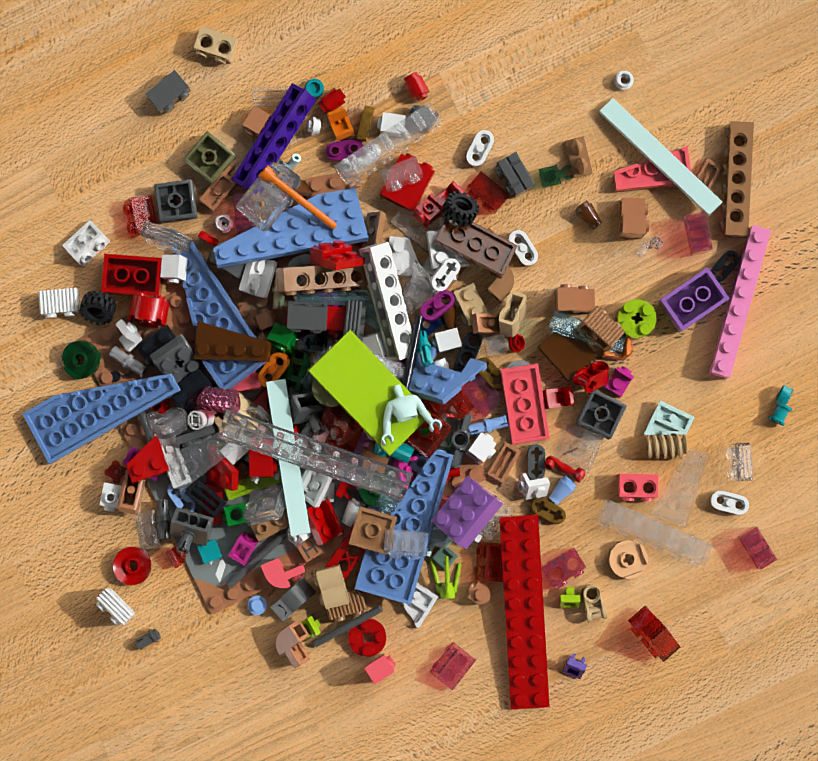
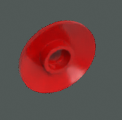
[113,547,152,585]

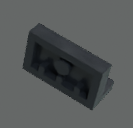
[136,325,176,366]

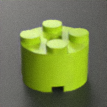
[616,299,657,340]

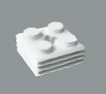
[96,588,136,626]

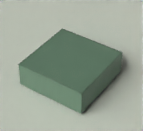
[431,547,458,570]

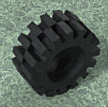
[442,191,480,227]
[79,291,117,325]

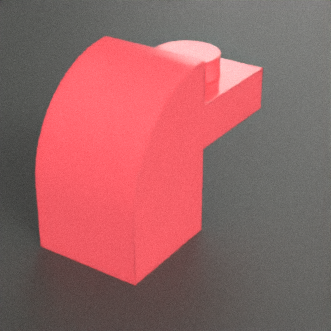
[261,558,306,588]

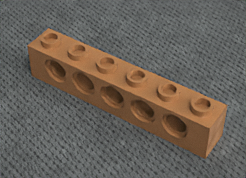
[720,121,754,238]
[276,265,369,295]

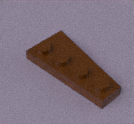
[194,321,271,362]

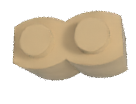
[499,291,527,338]
[314,564,350,609]

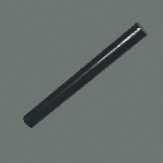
[402,315,423,391]

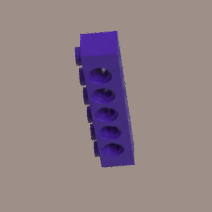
[231,83,316,196]

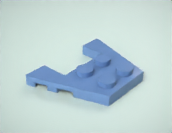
[409,347,487,405]

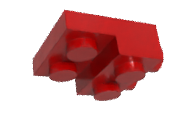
[310,240,365,271]

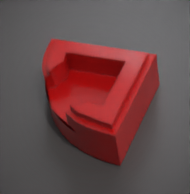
[198,230,219,247]

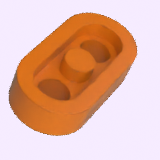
[258,352,290,387]

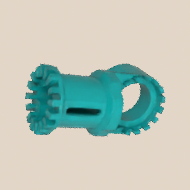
[768,385,793,426]

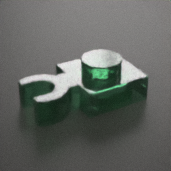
[538,165,573,189]

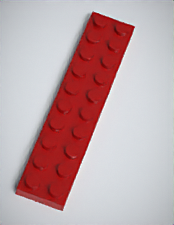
[499,514,550,710]

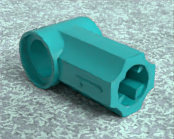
[373,443,415,464]

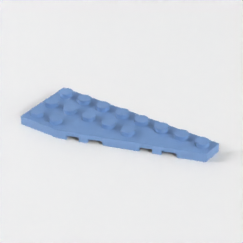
[213,188,368,268]
[174,237,266,393]
[22,374,181,464]
[354,450,454,605]

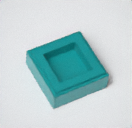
[197,539,223,564]

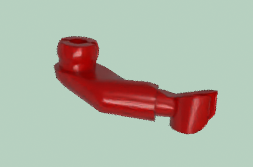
[544,456,585,483]

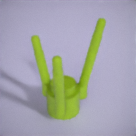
[430,556,461,599]

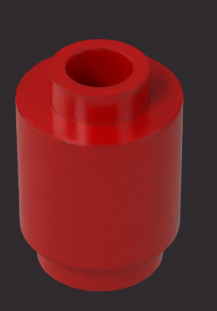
[404,72,430,102]
[318,88,346,115]

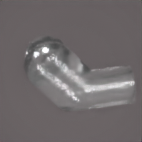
[635,236,663,258]

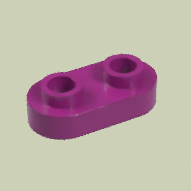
[326,139,364,162]
[420,290,455,322]

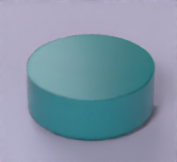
[305,79,324,99]

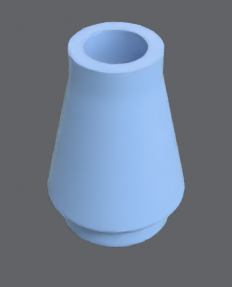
[549,476,577,505]

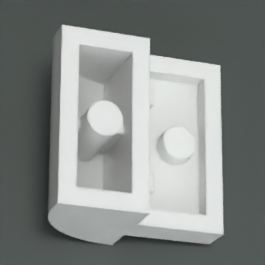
[298,454,335,507]

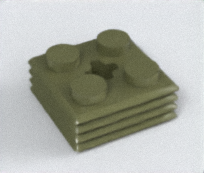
[183,131,236,184]

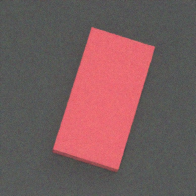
[500,363,550,445]

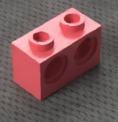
[618,474,659,502]
[365,653,396,684]

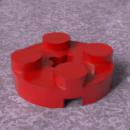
[348,618,387,657]

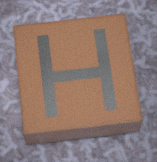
[297,536,323,563]

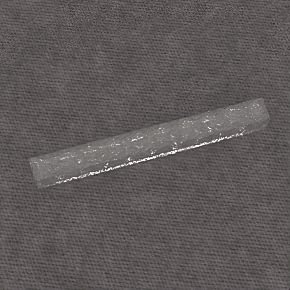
[217,409,412,502]

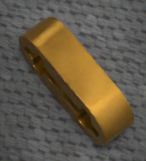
[357,105,374,142]
[478,357,502,389]
[531,498,566,524]

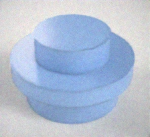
[248,596,267,615]

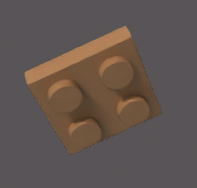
[349,506,397,555]

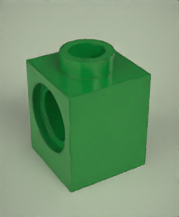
[222,502,252,527]

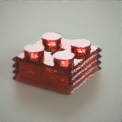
[404,407,452,459]

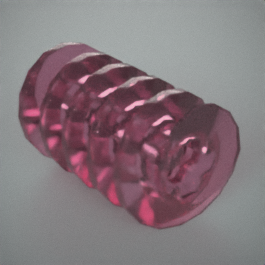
[197,386,241,414]

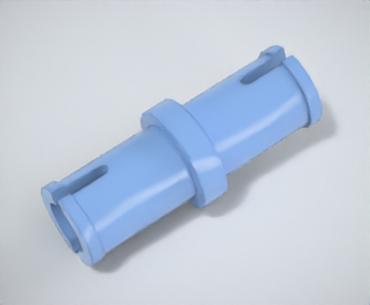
[469,415,508,436]

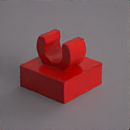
[334,477,357,499]

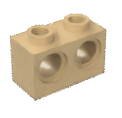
[193,26,238,64]

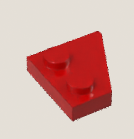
[207,445,238,491]

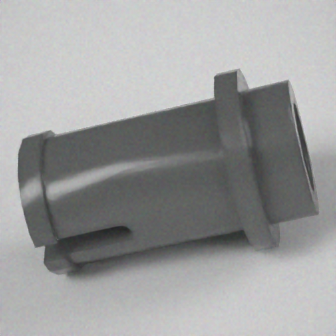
[135,628,161,650]

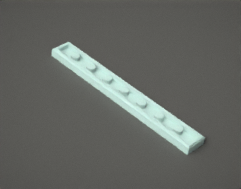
[599,98,722,217]
[266,379,310,536]

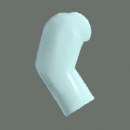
[275,154,301,174]

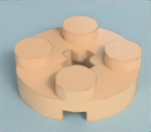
[609,540,648,579]

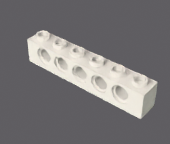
[359,242,418,361]

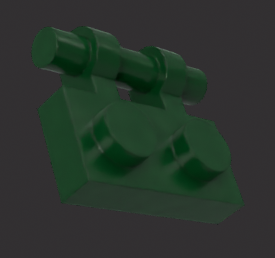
[271,349,311,391]

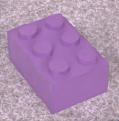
[658,267,730,333]
[431,476,503,549]

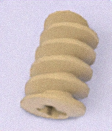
[647,434,687,459]

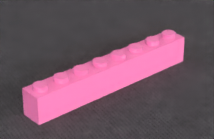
[709,225,771,379]

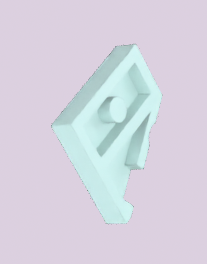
[644,400,695,435]

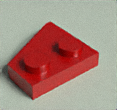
[126,436,170,484]

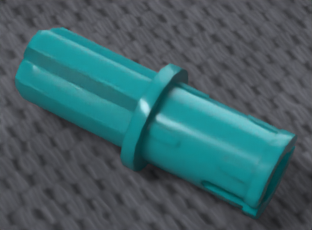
[417,330,433,367]

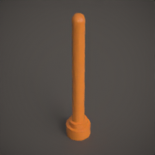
[258,165,337,229]

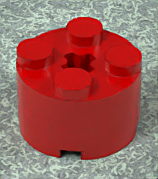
[128,292,170,328]

